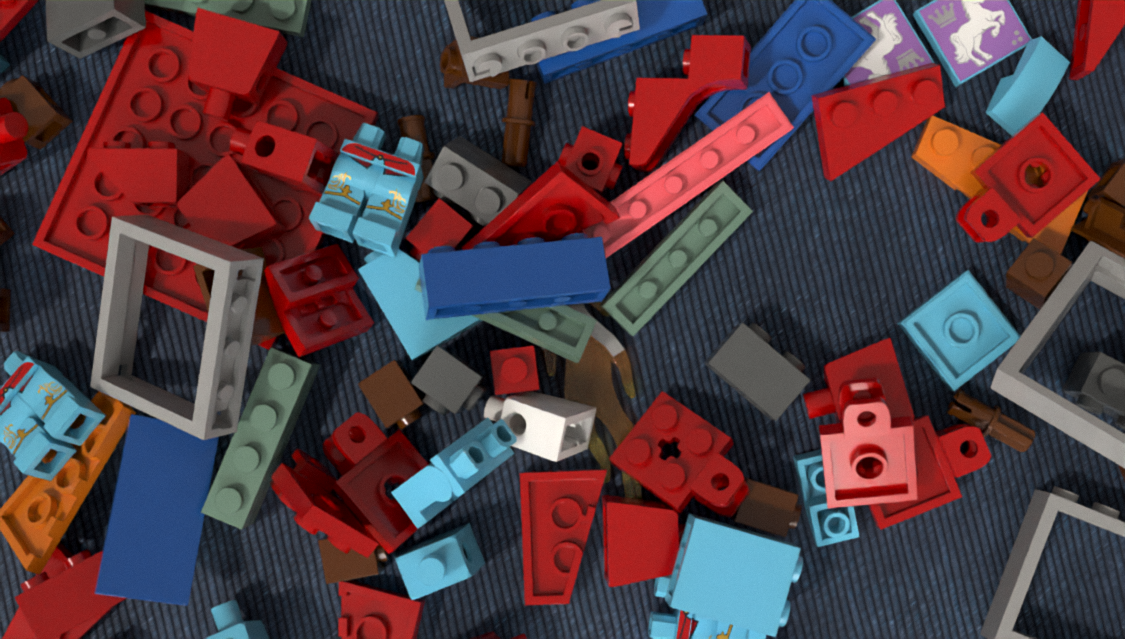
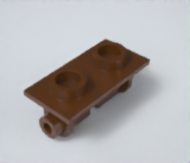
[1071,197,1125,259]

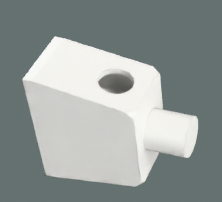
[484,391,596,462]

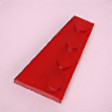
[338,580,425,639]

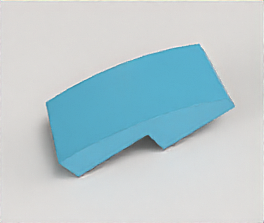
[985,36,1070,136]
[793,449,860,547]

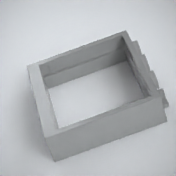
[444,0,640,82]
[90,214,264,440]
[991,241,1125,468]
[980,486,1125,639]

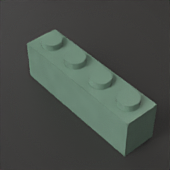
[201,347,320,530]

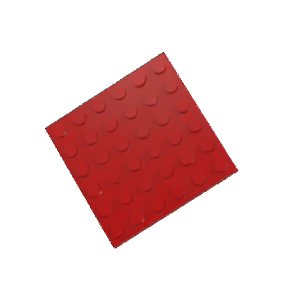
[32,10,379,350]

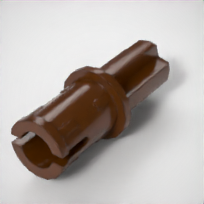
[501,79,537,167]
[397,115,437,203]
[946,389,1036,452]

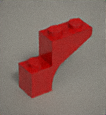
[624,35,751,172]

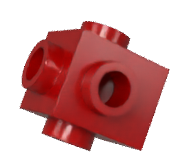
[558,126,623,196]

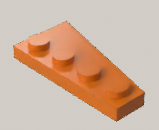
[911,115,1088,255]
[0,391,136,575]

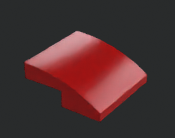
[264,244,374,357]

